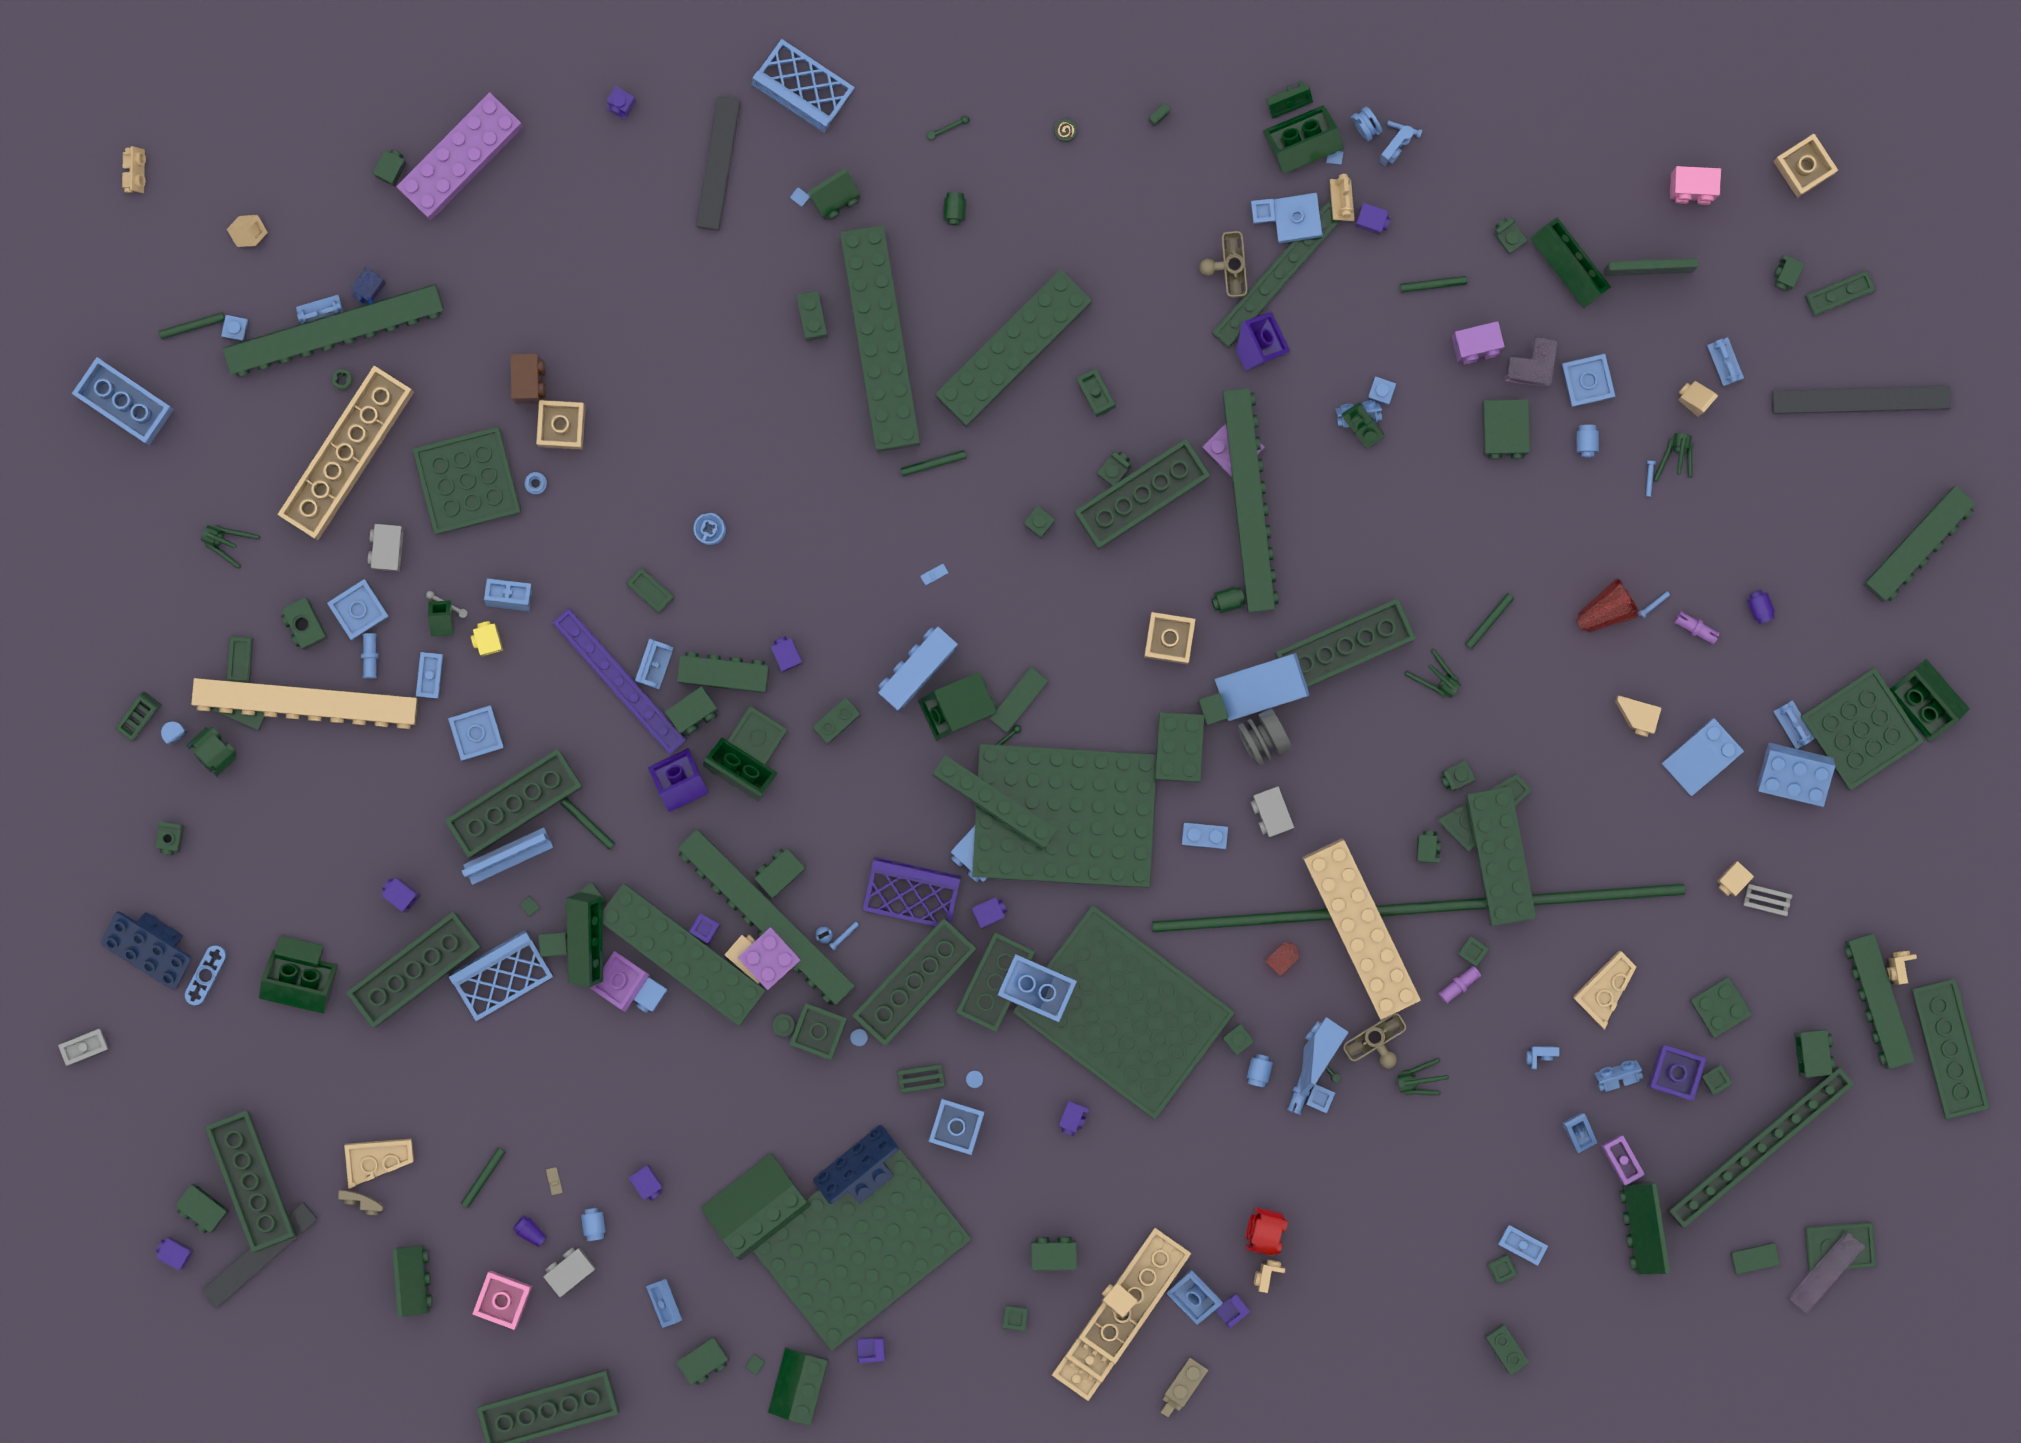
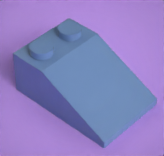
[1661,718,1744,797]
[998,954,1077,1022]
[1300,1017,1348,1097]

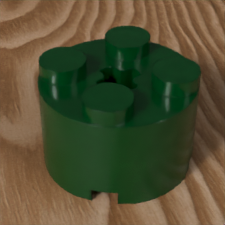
[186,726,237,777]

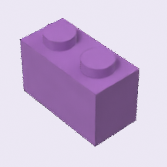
[1601,1135,1645,1185]

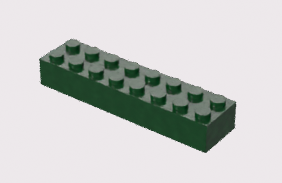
[935,269,1092,428]
[602,883,767,1026]

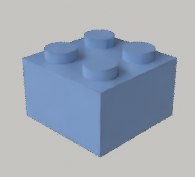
[929,1098,985,1155]

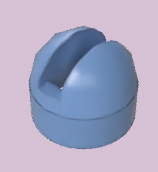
[815,926,833,944]

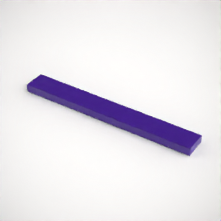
[552,608,687,755]

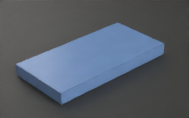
[1215,653,1310,721]

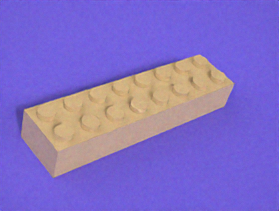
[277,366,414,540]
[1302,838,1421,1020]

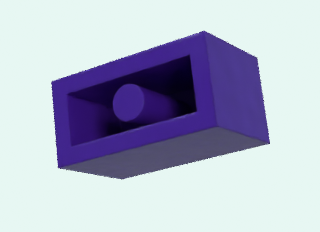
[382,878,421,912]

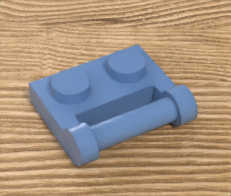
[1379,126,1414,166]

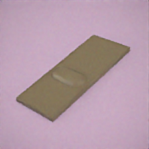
[546,1167,563,1195]

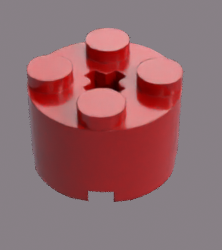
[1245,1207,1288,1256]

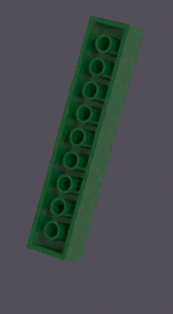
[840,225,920,453]

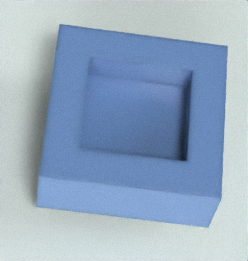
[1251,199,1276,224]
[221,315,249,341]
[1368,376,1396,405]
[1306,1084,1335,1113]

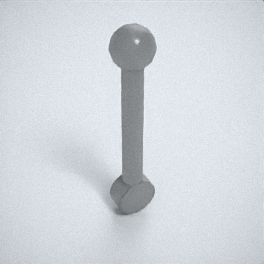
[426,591,468,618]

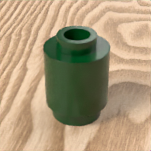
[943,192,966,226]
[1211,587,1246,614]

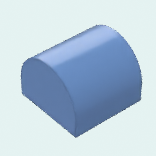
[161,721,188,745]

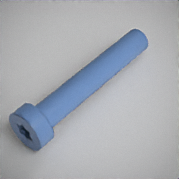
[1387,120,1423,138]
[1646,460,1656,497]
[1638,591,1671,619]
[828,921,859,951]

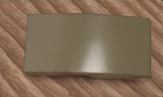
[338,1190,385,1215]

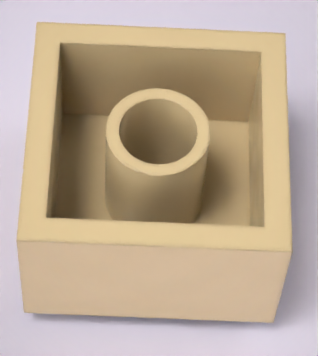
[1773,134,1838,198]
[536,400,586,450]
[1144,612,1195,664]

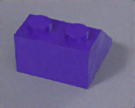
[648,749,709,812]

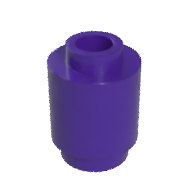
[1747,590,1775,624]

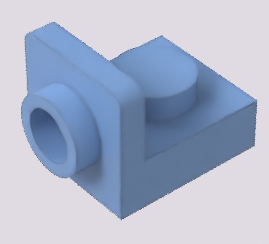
[1526,1046,1559,1069]

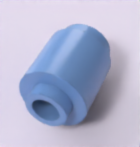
[1577,425,1599,458]
[1247,1054,1273,1088]
[581,1208,606,1241]

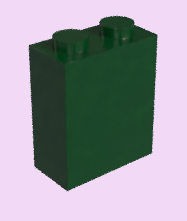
[1482,399,1530,459]

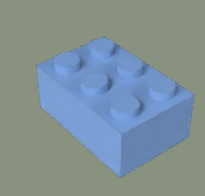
[1757,743,1835,807]

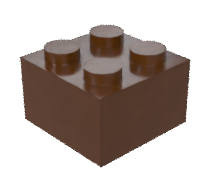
[511,354,546,404]

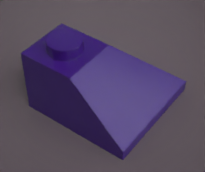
[1236,312,1290,371]

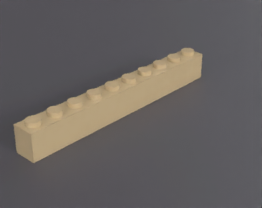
[191,678,418,729]

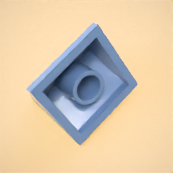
[1166,1269,1223,1325]

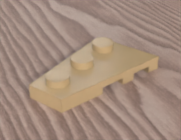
[1572,950,1636,1029]
[344,1138,414,1189]

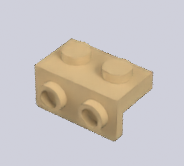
[1886,951,1917,985]
[1254,1259,1285,1293]

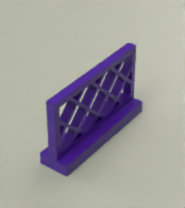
[863,857,961,927]

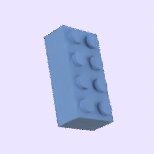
[72,357,174,446]
[878,627,958,712]

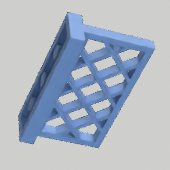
[751,39,855,133]
[462,827,554,885]
[449,930,553,1021]

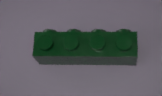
[1530,217,1611,308]
[677,652,769,693]
[566,892,603,988]

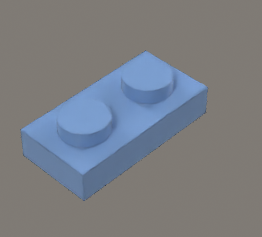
[416,652,443,699]
[1182,823,1228,849]
[1498,1225,1548,1266]
[646,1279,682,1328]

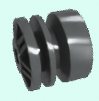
[1237,708,1292,766]

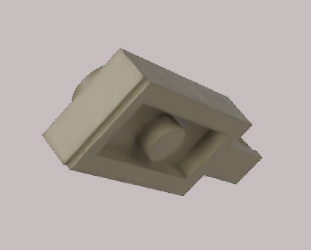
[1160,1357,1208,1417]

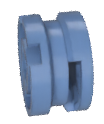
[1351,106,1383,142]
[693,513,726,545]

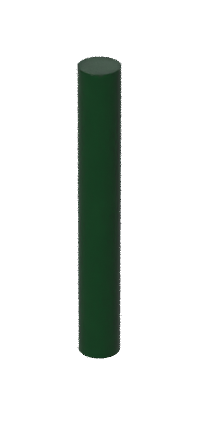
[1400,276,1467,293]
[159,312,225,339]
[901,450,966,477]
[1465,593,1514,650]
[561,798,615,850]
[461,1147,505,1208]

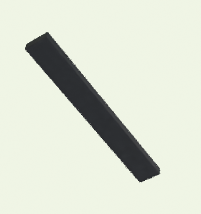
[1772,386,1951,414]

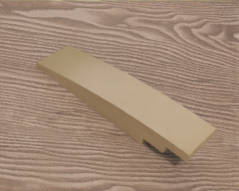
[1051,1228,1191,1401]

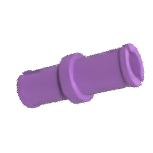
[1674,611,1720,645]
[1438,965,1481,1004]

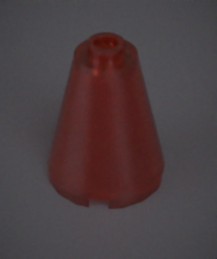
[1576,578,1641,633]

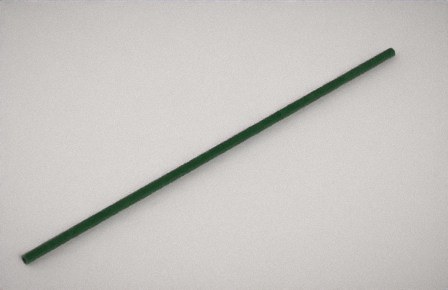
[1152,884,1685,932]

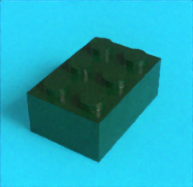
[1155,712,1204,783]

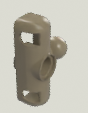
[1199,231,1247,298]
[1343,1013,1406,1069]

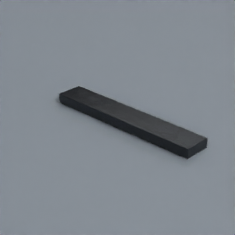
[697,96,740,231]
[201,1202,318,1308]

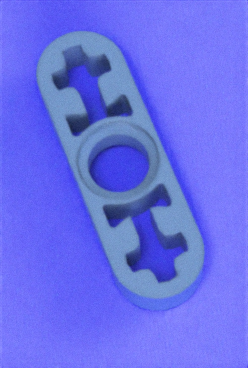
[185,946,227,1005]

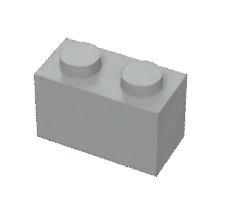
[368,524,404,572]
[1250,786,1294,838]
[543,1247,596,1297]

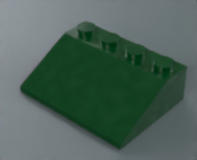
[701,1153,811,1261]
[1619,1181,1670,1275]

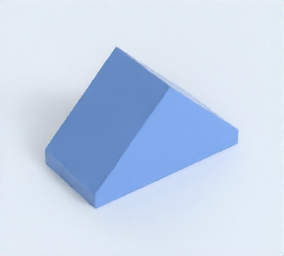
[1561,1112,1597,1153]

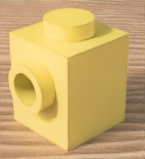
[471,621,503,656]

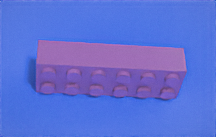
[396,92,523,221]

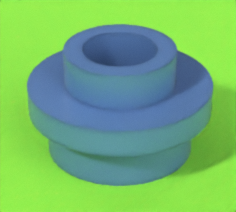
[525,472,547,494]

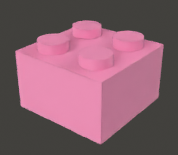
[1670,166,1721,205]
[473,1271,532,1330]

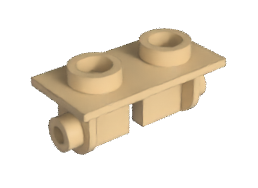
[122,146,146,193]
[1330,174,1354,221]

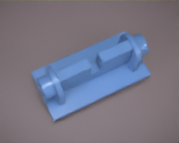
[296,295,343,324]
[1707,337,1744,386]
[1335,400,1382,428]
[1773,700,1815,749]
[1594,1060,1643,1092]

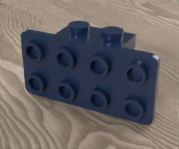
[101,911,191,990]
[813,1125,899,1204]

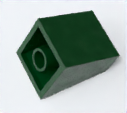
[918,672,997,741]

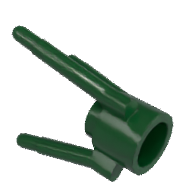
[1654,433,1693,482]
[201,525,260,568]
[1405,649,1461,698]
[1397,1058,1449,1095]

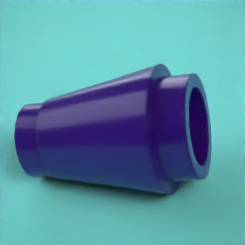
[513,1216,547,1247]

